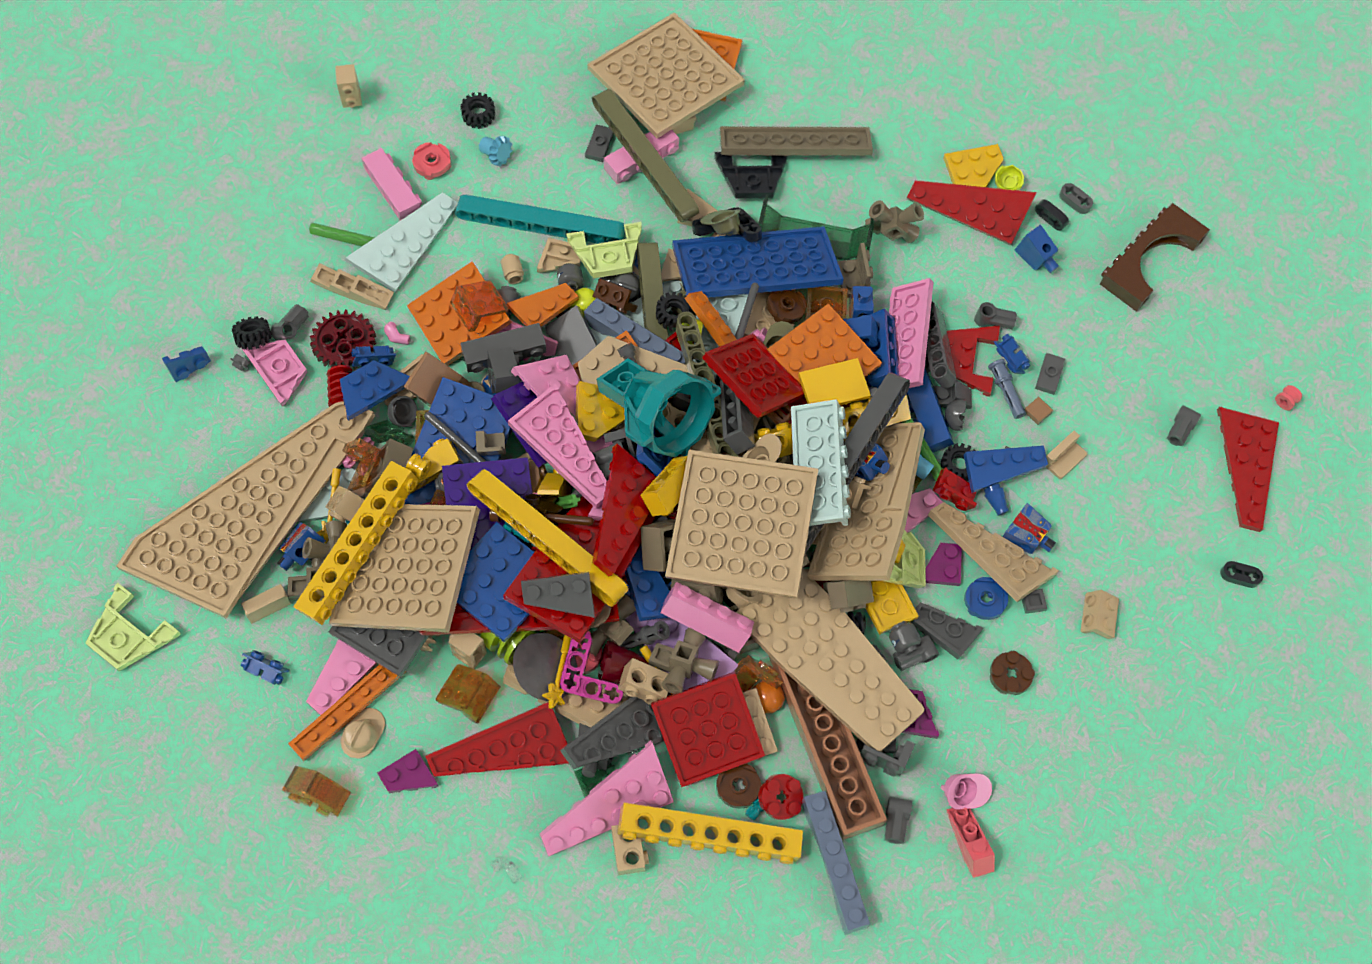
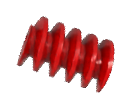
[327,365,353,407]

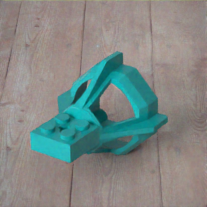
[596,358,721,457]

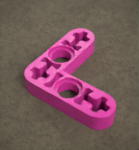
[560,632,624,704]

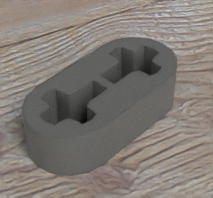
[1059,183,1093,214]

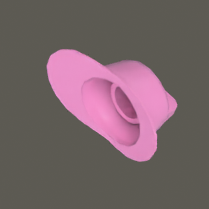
[941,773,992,809]

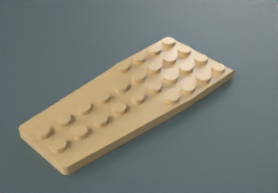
[807,422,925,581]
[736,568,924,752]

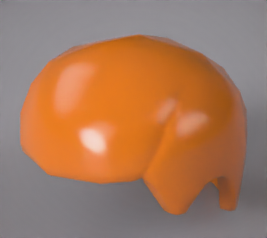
[753,680,785,714]

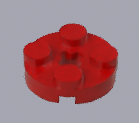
[758,774,803,820]

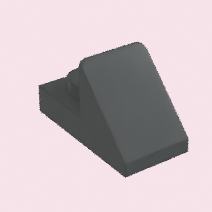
[933,380,972,409]

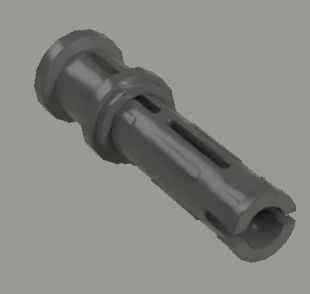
[621,621,670,649]

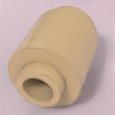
[500,254,524,284]

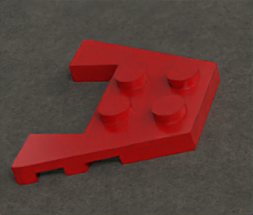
[947,326,1000,397]

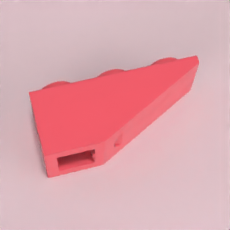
[947,808,995,878]

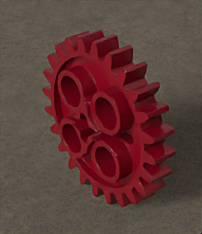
[310,309,377,368]

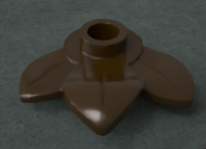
[523,494,563,514]

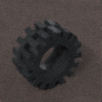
[461,92,495,129]
[656,292,693,331]
[232,316,272,350]
[940,443,976,482]

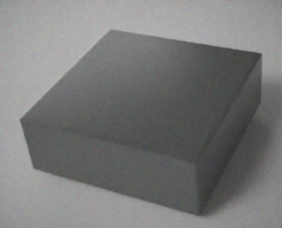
[1022,589,1047,614]

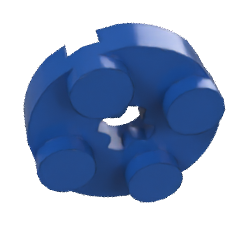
[964,577,1008,620]

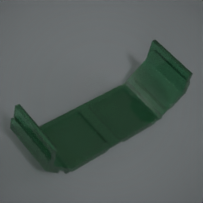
[758,194,875,260]

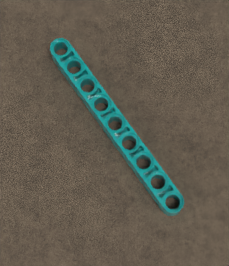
[455,194,625,244]

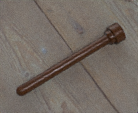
[489,509,594,526]

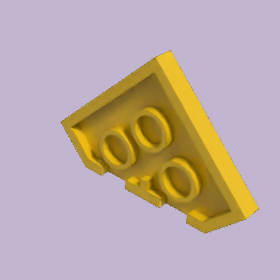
[943,144,1003,187]
[575,381,625,442]

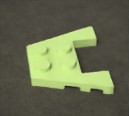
[566,222,642,279]
[885,530,926,589]
[85,583,181,671]

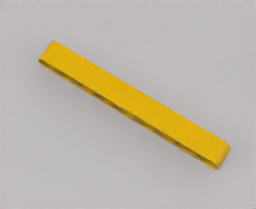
[467,469,628,607]

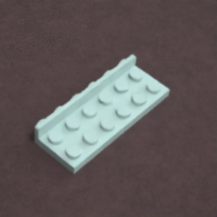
[791,399,851,526]

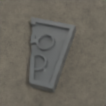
[521,572,595,617]
[909,602,983,660]

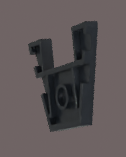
[714,152,788,199]

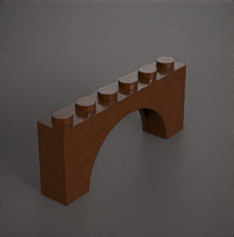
[1100,203,1210,312]

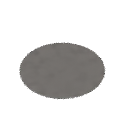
[513,633,578,701]

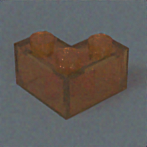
[282,766,351,817]

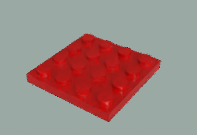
[702,333,805,418]
[651,671,765,788]

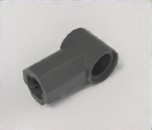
[974,302,1017,329]
[271,304,309,340]
[1167,405,1201,446]
[892,635,939,671]
[884,796,912,844]

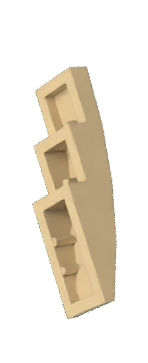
[310,263,394,310]

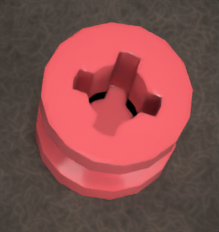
[1275,385,1302,411]

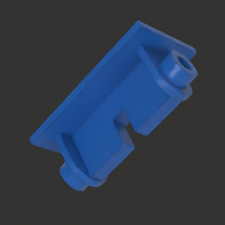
[994,334,1030,374]
[352,345,396,367]
[241,650,289,685]

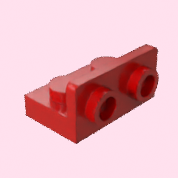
[932,468,977,511]

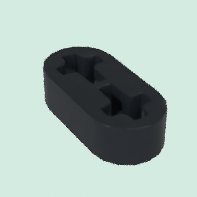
[1035,199,1069,231]
[1220,561,1263,588]

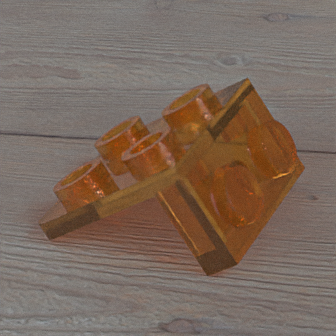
[733,655,783,692]
[436,664,501,724]

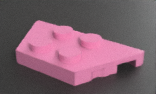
[241,340,308,407]

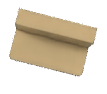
[1046,431,1087,479]
[241,584,291,624]

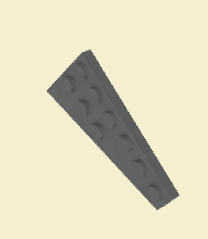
[560,686,671,769]

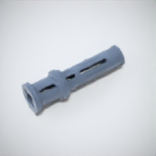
[988,359,1026,419]

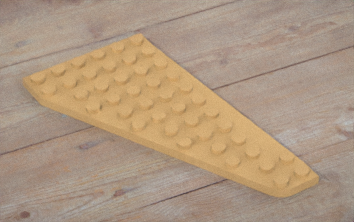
[116,402,375,619]

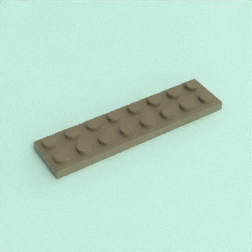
[720,126,873,156]

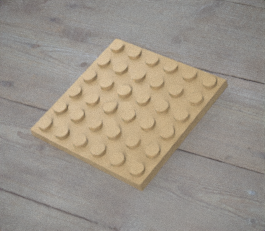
[587,13,745,139]
[665,450,818,598]
[329,504,480,632]

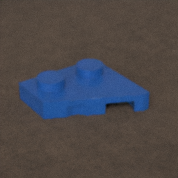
[162,346,211,382]

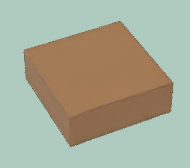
[1024,397,1053,425]

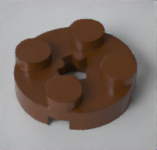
[766,290,807,323]
[990,651,1035,695]
[716,764,761,808]

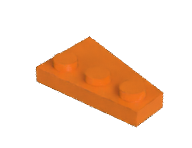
[507,283,579,327]

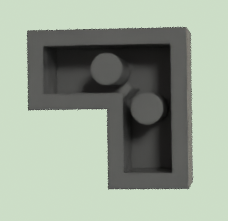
[487,347,522,394]

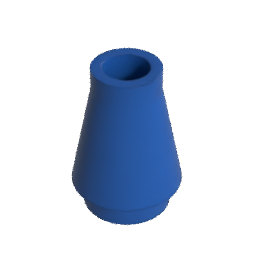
[984,483,1009,516]

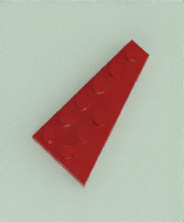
[907,180,1037,245]
[1217,407,1279,532]
[592,443,656,577]
[425,701,569,777]

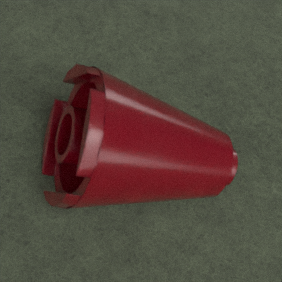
[597,641,649,684]

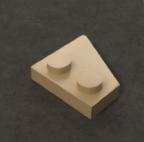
[537,237,581,273]

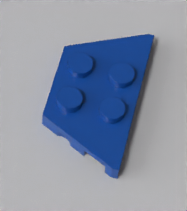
[340,360,410,421]

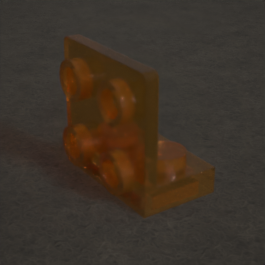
[450,280,509,332]
[342,438,381,491]

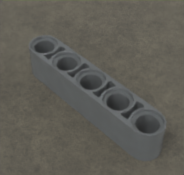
[926,302,956,388]

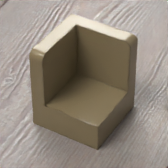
[476,431,506,456]

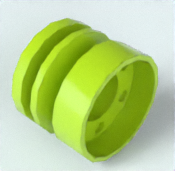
[480,630,537,665]

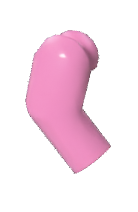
[384,322,410,345]

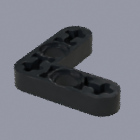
[692,207,762,242]

